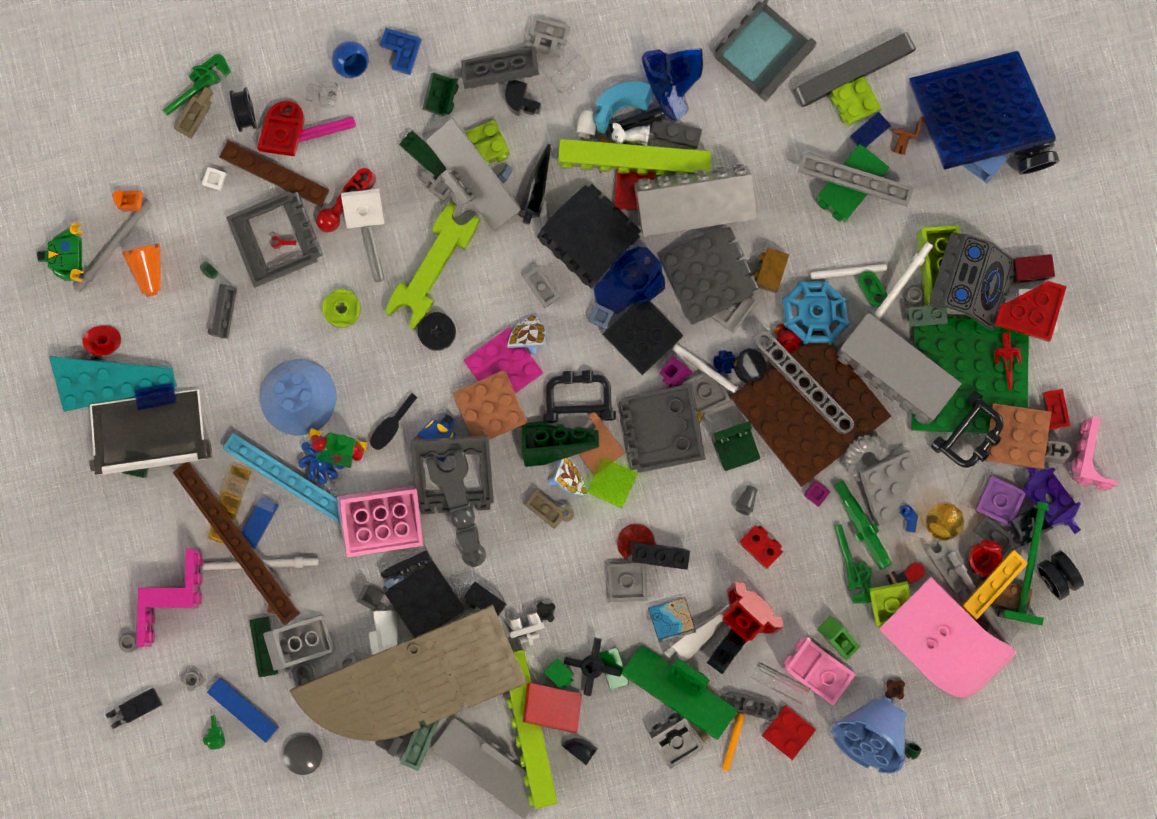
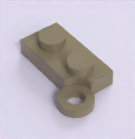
[525,490,574,529]

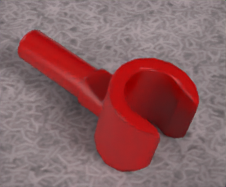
[271,236,296,249]

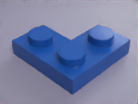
[380,28,422,76]

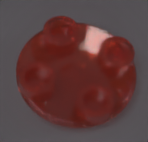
[617,523,656,559]

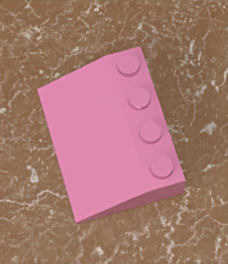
[337,485,423,557]

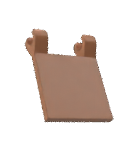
[578,412,625,476]

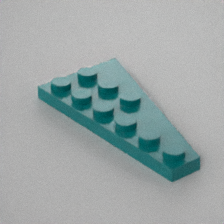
[49,355,177,412]

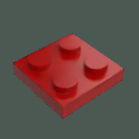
[761,705,816,760]

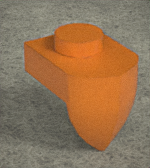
[112,190,143,212]

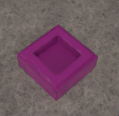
[803,480,830,507]

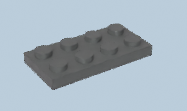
[461,46,539,89]

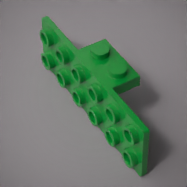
[621,645,738,740]

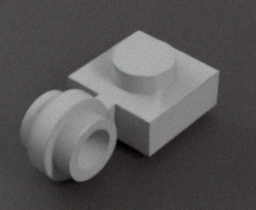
[419,169,452,202]

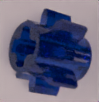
[713,350,737,374]

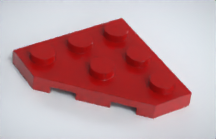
[994,281,1067,342]

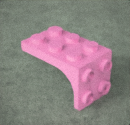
[1071,416,1118,491]
[782,637,856,706]

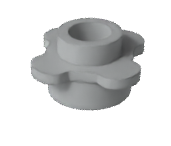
[180,668,204,691]

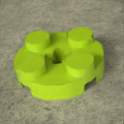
[322,289,361,328]

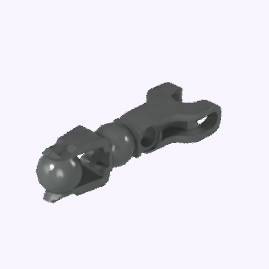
[426,449,486,567]

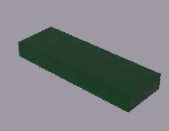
[249,617,279,678]

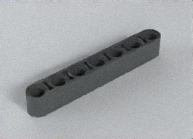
[793,32,916,107]

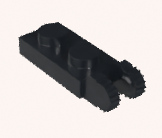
[105,688,163,729]

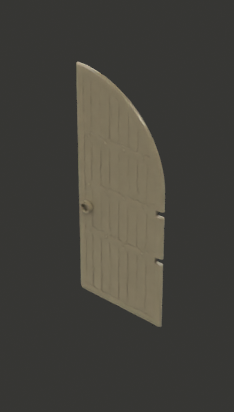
[290,605,527,741]

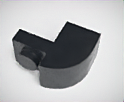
[505,80,541,116]
[707,628,746,674]

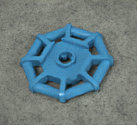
[782,280,850,345]

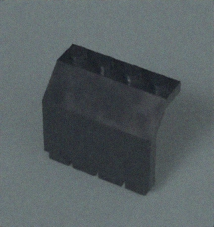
[537,184,641,289]

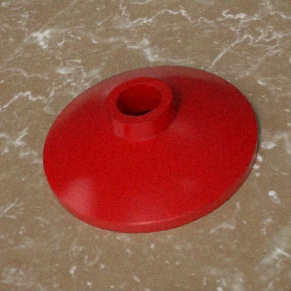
[82,325,121,356]

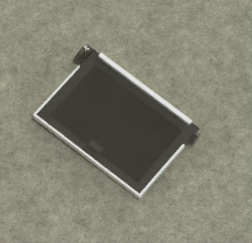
[89,389,212,476]

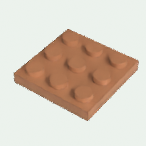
[453,370,528,440]
[985,403,1051,470]

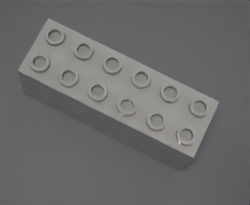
[634,164,757,237]
[836,312,962,425]

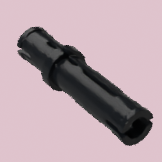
[608,106,666,134]

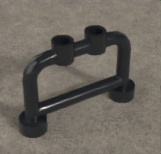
[543,370,616,423]
[931,391,1004,468]

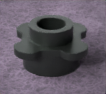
[536,602,556,622]

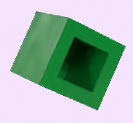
[544,658,574,688]

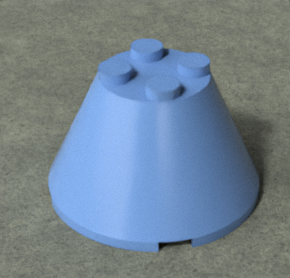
[260,359,337,436]
[831,697,907,774]

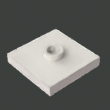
[341,189,384,229]

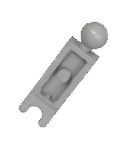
[925,539,971,603]

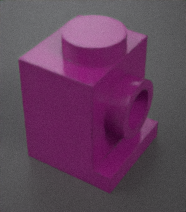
[659,355,693,388]

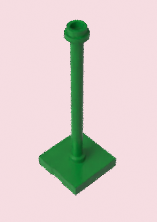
[997,502,1049,626]

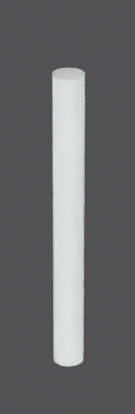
[810,263,887,280]
[672,344,738,393]

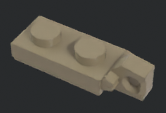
[174,87,214,139]

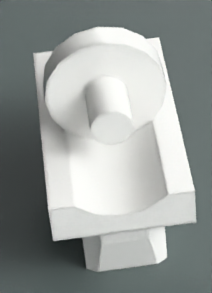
[510,612,545,647]

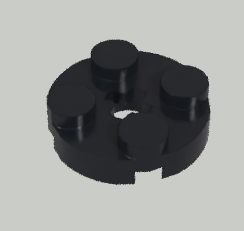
[418,312,456,351]

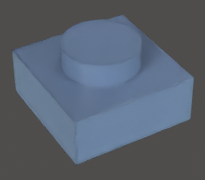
[589,304,614,330]

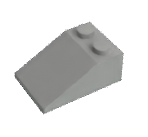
[263,615,334,670]

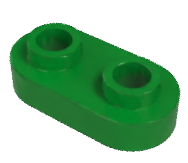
[858,271,888,308]

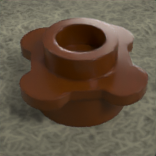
[885,679,905,700]

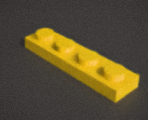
[961,550,1028,620]

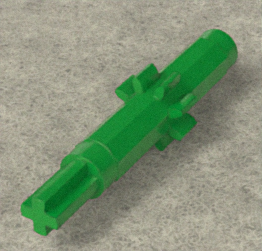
[834,480,892,570]

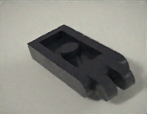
[381,550,431,578]

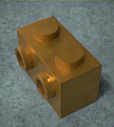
[754,248,789,293]

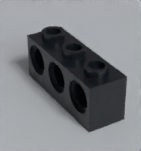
[626,541,690,570]

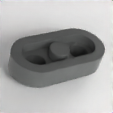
[293,663,315,687]

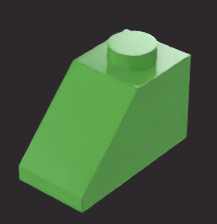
[817,616,860,661]

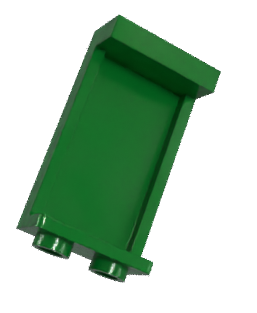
[816,144,889,223]

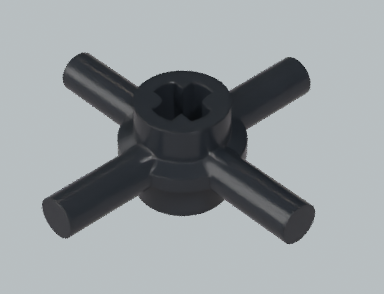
[564,637,622,696]

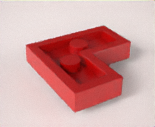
[1043,389,1070,430]

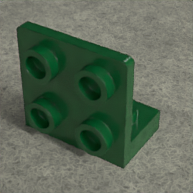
[712,421,760,471]

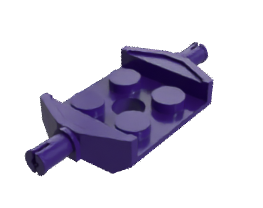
[1023,467,1081,534]

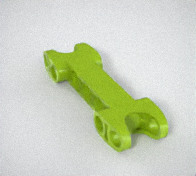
[385,202,480,330]

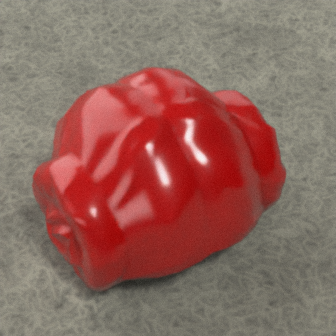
[968,539,1003,578]

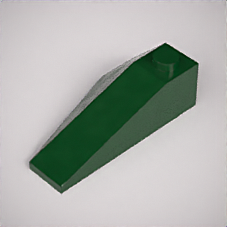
[522,421,599,467]

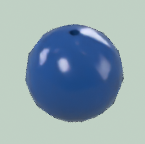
[331,41,369,79]

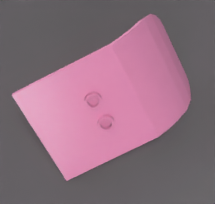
[879,577,1016,698]

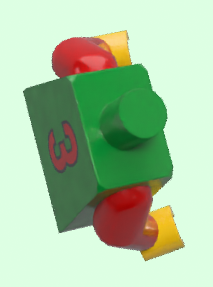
[308,428,367,468]

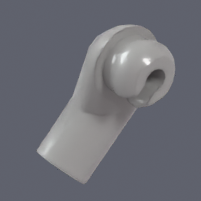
[540,200,551,226]

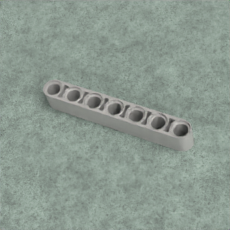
[755,332,854,434]

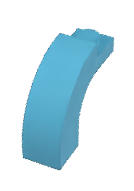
[595,81,653,133]

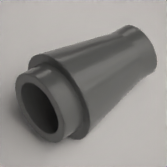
[735,485,758,516]

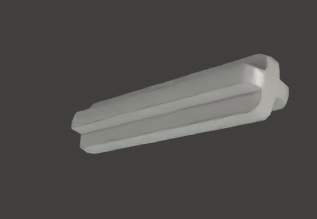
[362,227,384,282]

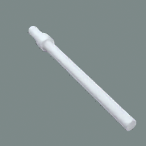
[873,242,933,320]
[203,556,319,570]

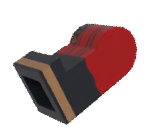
[885,562,925,585]

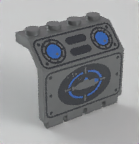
[929,233,1015,330]

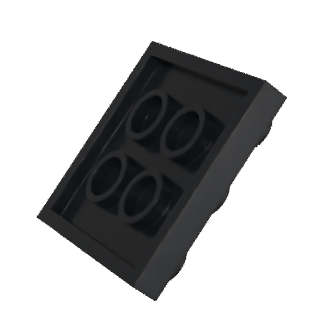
[602,295,684,376]
[384,561,465,637]

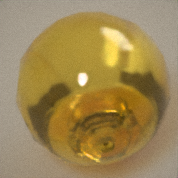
[925,502,964,541]

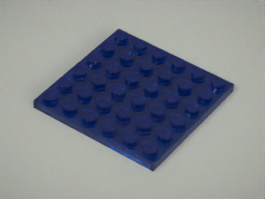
[909,51,1056,170]

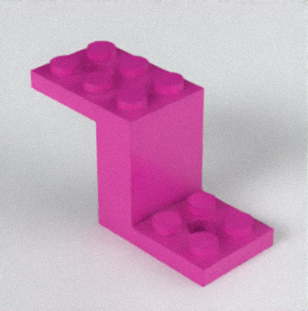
[136,549,203,647]

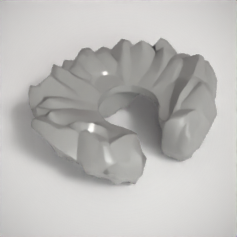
[844,435,889,482]

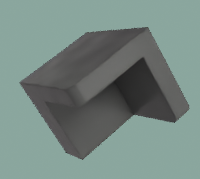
[356,584,384,611]
[375,736,405,757]

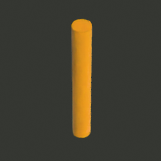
[722,713,745,771]

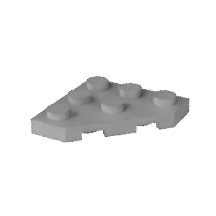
[859,450,915,526]

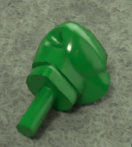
[203,715,225,750]

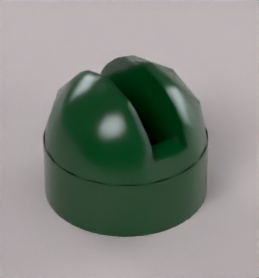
[904,743,922,760]

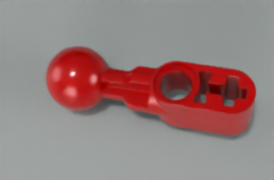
[316,168,376,233]

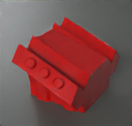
[722,582,784,642]

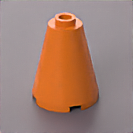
[122,243,161,297]

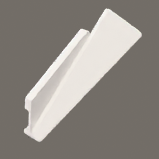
[369,610,398,655]

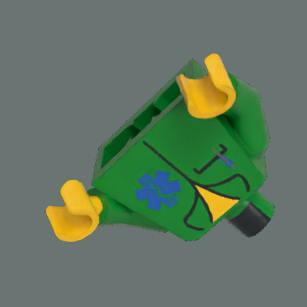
[37,223,84,282]

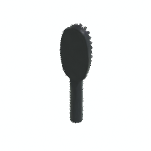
[370,393,418,450]

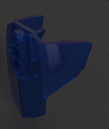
[641,48,703,121]
[594,245,665,314]

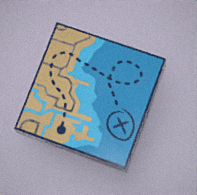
[648,597,696,643]

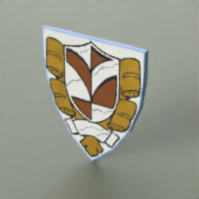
[507,314,546,354]
[549,458,588,496]

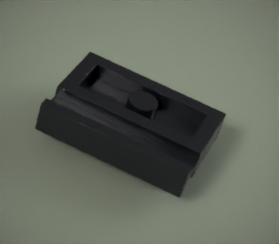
[1008,506,1053,546]

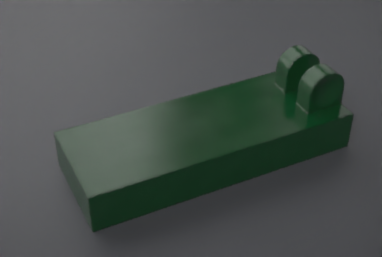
[399,131,447,179]

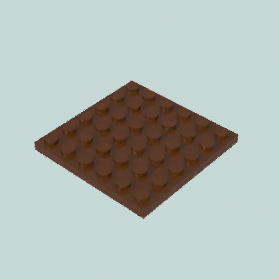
[730,331,891,487]

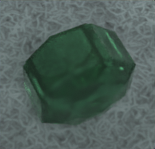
[200,261,219,280]

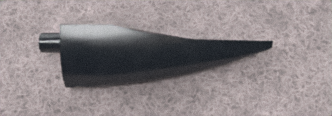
[518,144,551,225]

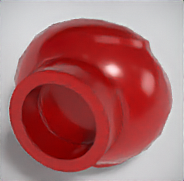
[773,323,801,353]

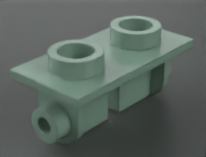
[907,306,948,327]

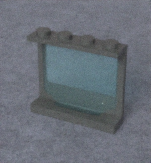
[715,0,817,102]

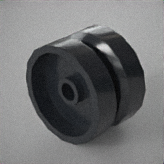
[1011,135,1060,175]
[1036,550,1084,600]

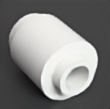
[576,111,597,140]

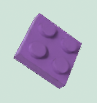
[975,476,1026,527]

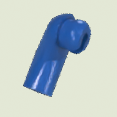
[900,505,918,533]

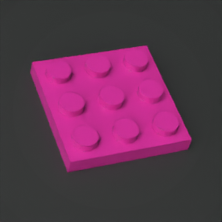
[463,327,543,394]

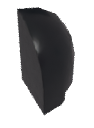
[561,738,598,765]

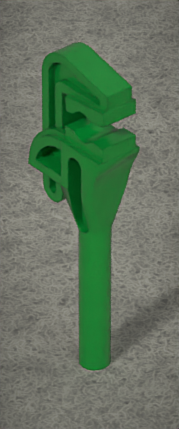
[163,54,231,116]
[834,524,873,604]

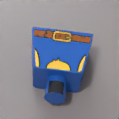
[413,414,456,463]

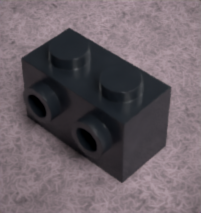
[464,582,507,617]

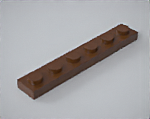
[219,141,330,207]

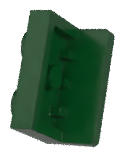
[422,73,459,116]

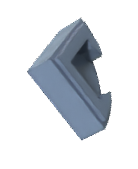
[497,166,512,184]
[384,574,405,589]

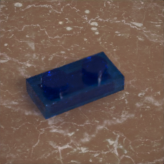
[850,112,891,148]
[135,383,177,410]

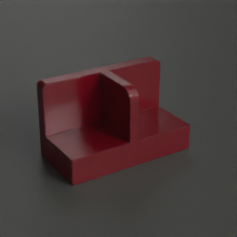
[1013,254,1055,284]

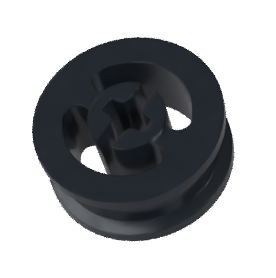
[230,87,257,132]

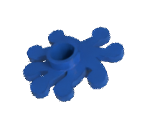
[298,436,344,485]

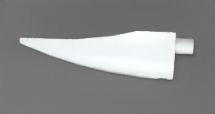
[664,604,729,662]

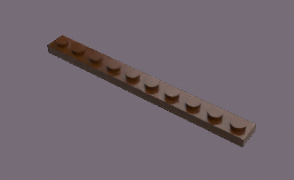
[173,462,300,625]

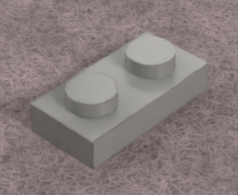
[523,266,560,308]

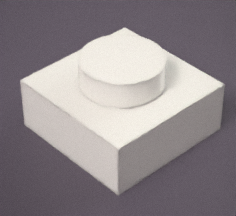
[202,167,227,192]

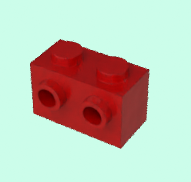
[738,525,783,569]

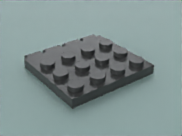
[660,226,759,325]
[619,384,706,473]

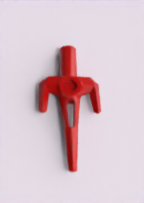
[994,333,1022,390]

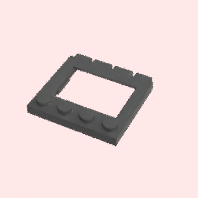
[226,191,323,288]
[411,435,494,514]

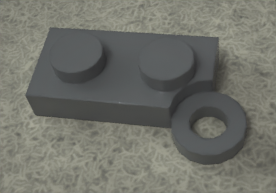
[973,515,1021,555]

